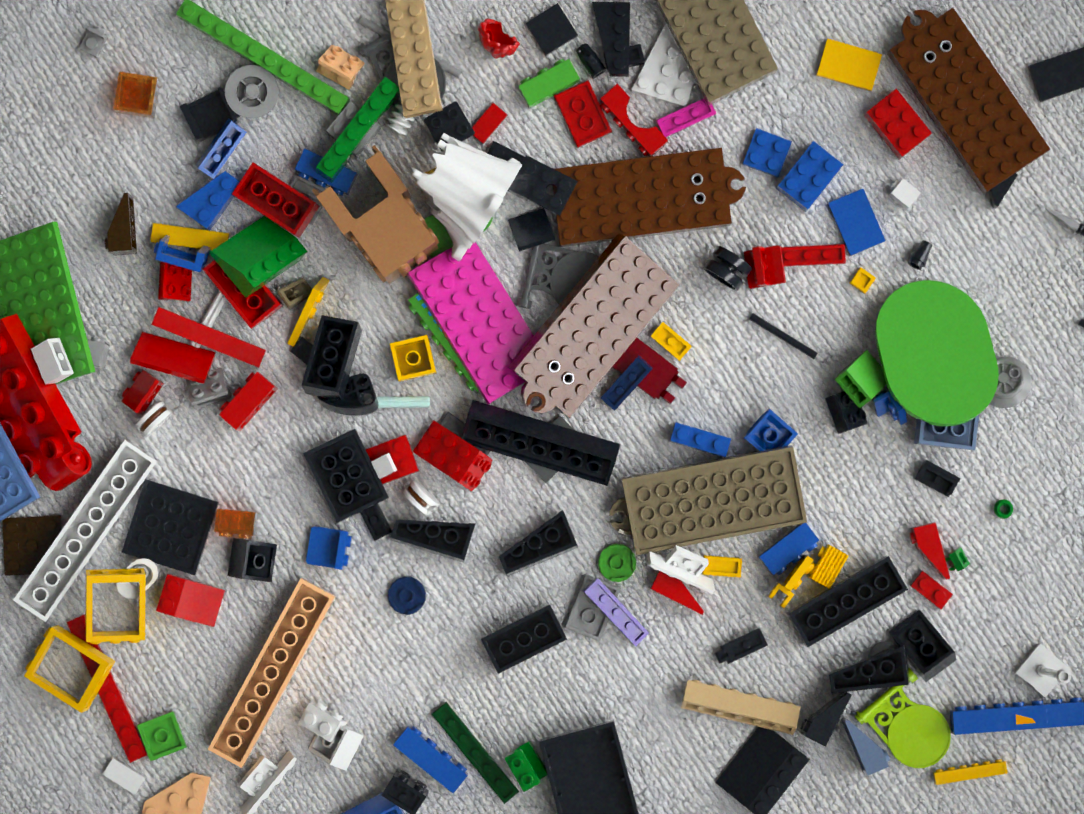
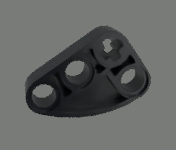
[317,373,379,416]

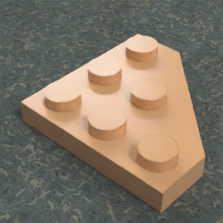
[142,772,211,814]

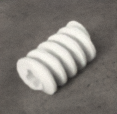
[387,98,415,135]

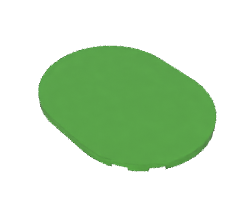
[875,280,999,426]

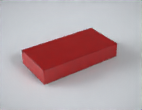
[472,103,508,144]

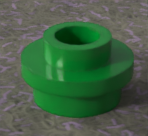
[994,499,1013,519]

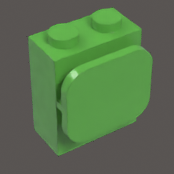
[835,350,886,408]

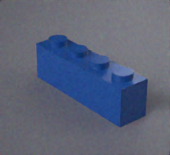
[393,726,468,794]

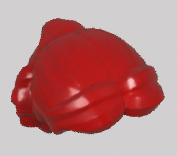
[478,18,520,59]

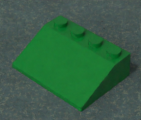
[209,216,308,297]

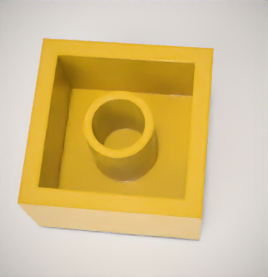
[390,335,437,382]

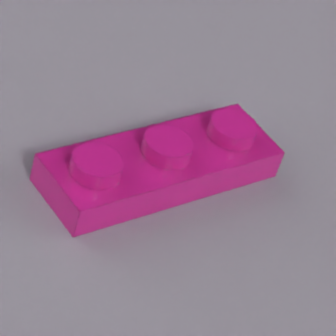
[656,98,716,137]

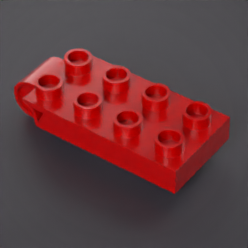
[0,314,92,491]

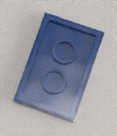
[828,189,886,256]

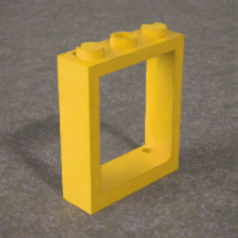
[85,568,146,644]
[24,625,115,713]

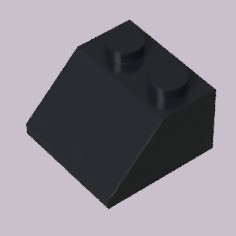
[227,538,277,582]

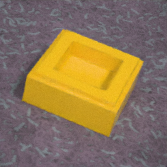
[849,267,876,294]

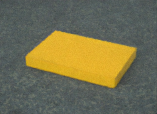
[816,38,882,91]

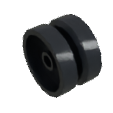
[703,246,752,291]

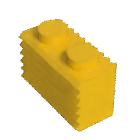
[808,544,849,589]

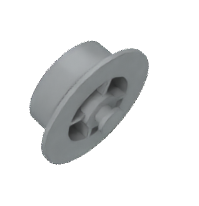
[225,65,279,118]
[989,357,1032,408]

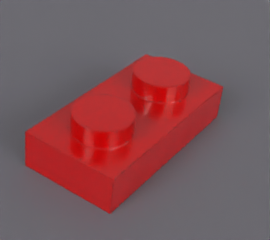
[910,571,953,610]

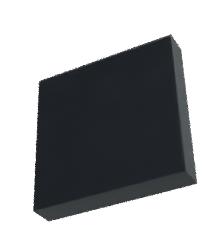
[526,3,578,56]
[508,208,555,252]

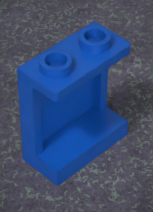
[154,235,211,272]

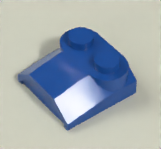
[744,409,798,451]

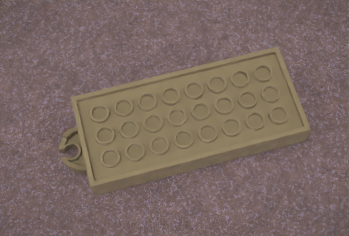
[655,0,778,106]
[609,445,807,555]

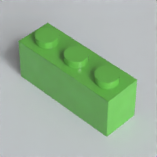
[519,59,580,109]

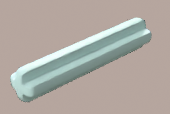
[377,396,430,408]

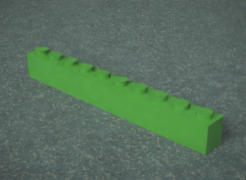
[176,0,350,116]

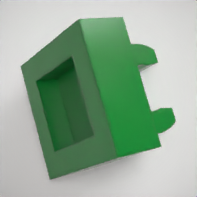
[945,547,970,571]

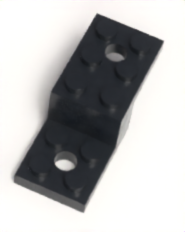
[487,141,578,216]

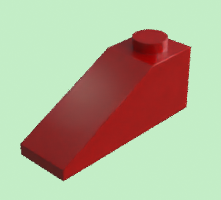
[909,522,950,580]
[650,571,704,615]

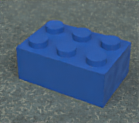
[776,141,844,212]

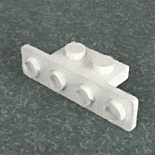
[647,545,715,594]
[238,751,297,814]

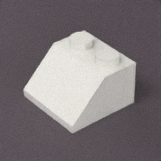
[308,725,363,770]

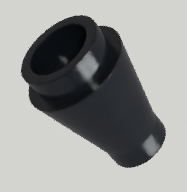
[908,240,932,270]

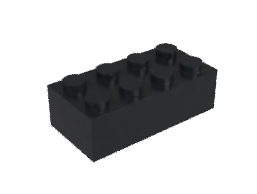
[302,315,362,401]
[481,604,567,674]

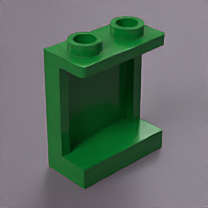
[504,740,548,792]

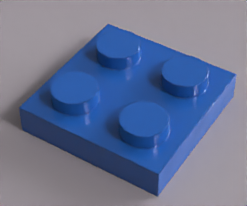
[742,128,792,178]

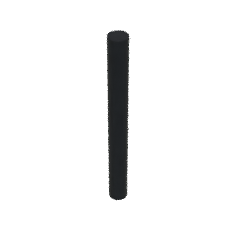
[749,313,818,359]

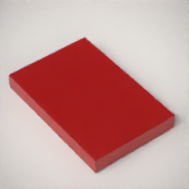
[554,80,612,148]

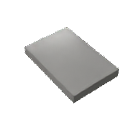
[564,574,621,642]

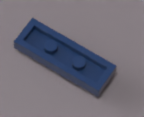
[601,356,653,411]

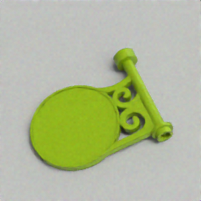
[854,667,951,768]

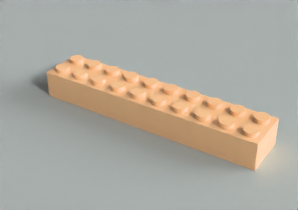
[208,578,336,768]

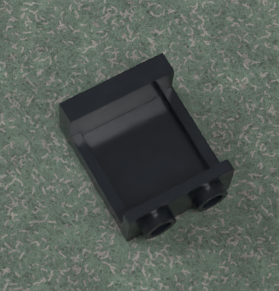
[179,86,240,143]

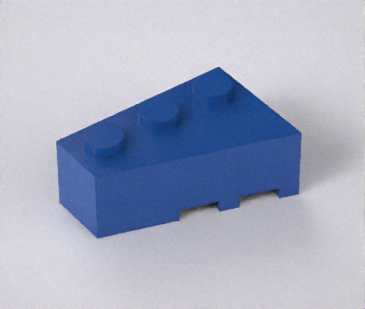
[176,171,240,231]

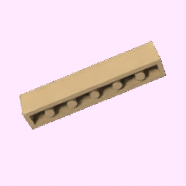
[681,680,800,735]

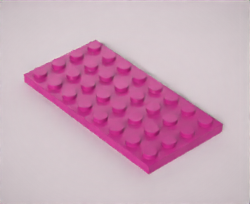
[407,242,534,404]

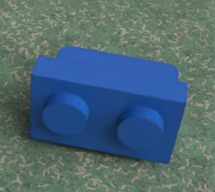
[306,526,352,570]

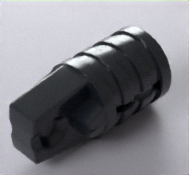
[576,43,607,79]

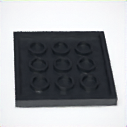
[122,479,219,575]

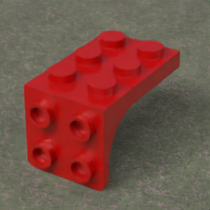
[413,420,492,491]

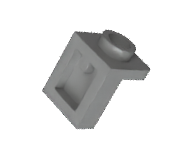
[79,25,107,58]

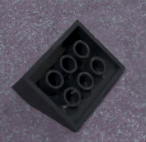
[302,429,389,524]
[715,727,810,814]

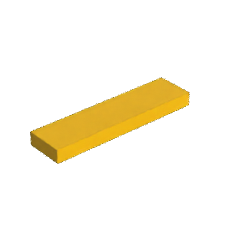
[150,223,230,251]

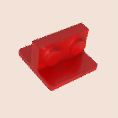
[744,245,786,289]
[158,262,192,301]

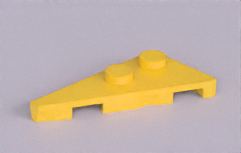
[287,277,330,347]

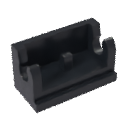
[914,460,961,497]

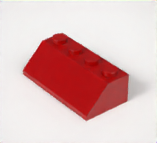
[203,260,284,329]

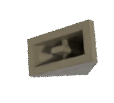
[277,277,312,310]

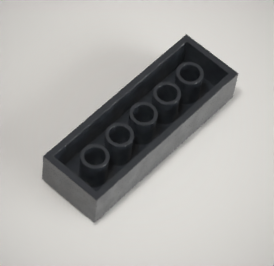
[786,556,908,647]

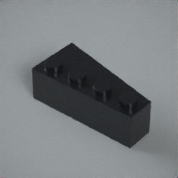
[499,510,578,577]
[390,519,476,563]
[829,644,910,693]

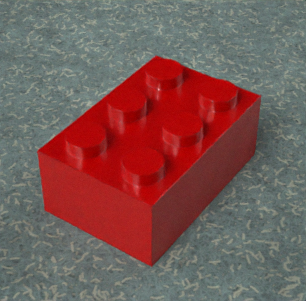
[864,88,932,160]
[219,371,278,431]

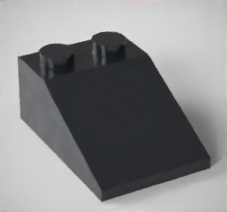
[889,609,957,682]
[800,692,852,747]

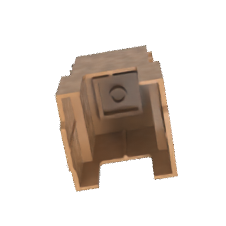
[312,145,439,285]

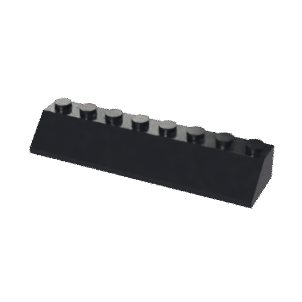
[462,400,620,486]

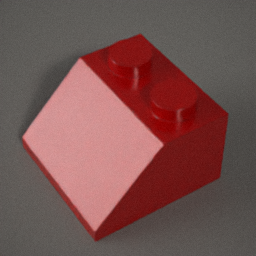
[121,370,165,415]

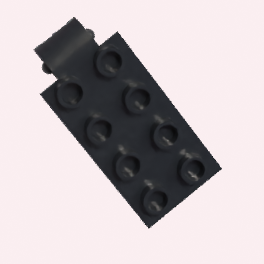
[539,720,639,814]

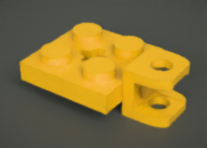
[768,555,814,608]

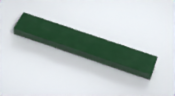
[432,702,519,804]

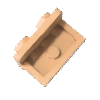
[316,45,365,90]

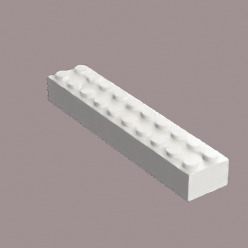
[13,440,157,622]

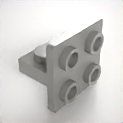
[186,367,232,410]

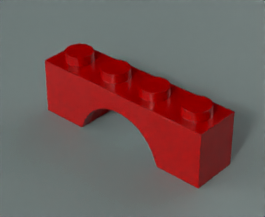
[600,83,668,157]

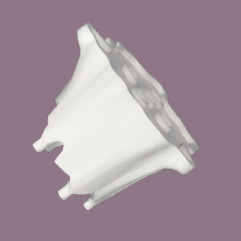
[412,133,522,262]

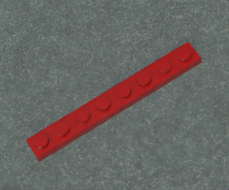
[67,614,148,763]

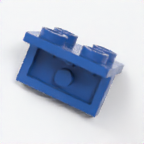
[873,392,907,425]

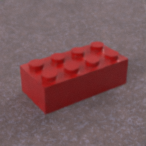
[232,162,320,238]

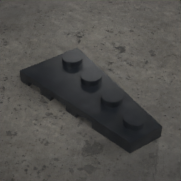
[592,2,630,77]

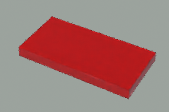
[130,332,216,384]

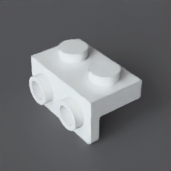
[298,702,347,742]

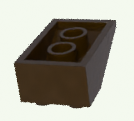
[105,193,137,256]

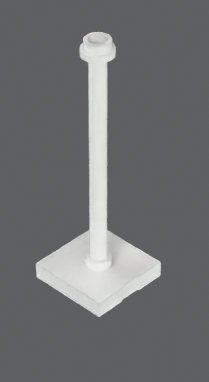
[1014,643,1071,698]

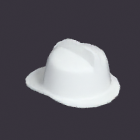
[116,558,158,599]

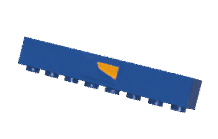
[950,697,1084,735]

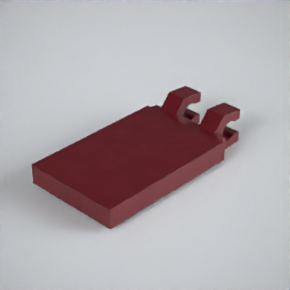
[612,337,687,404]

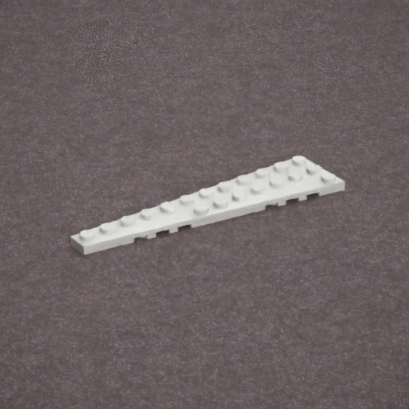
[631,23,695,107]

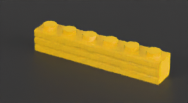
[933,759,1008,785]

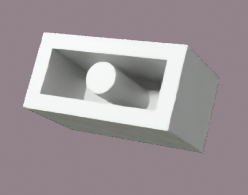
[31,338,74,384]

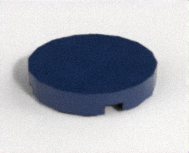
[388,577,426,615]

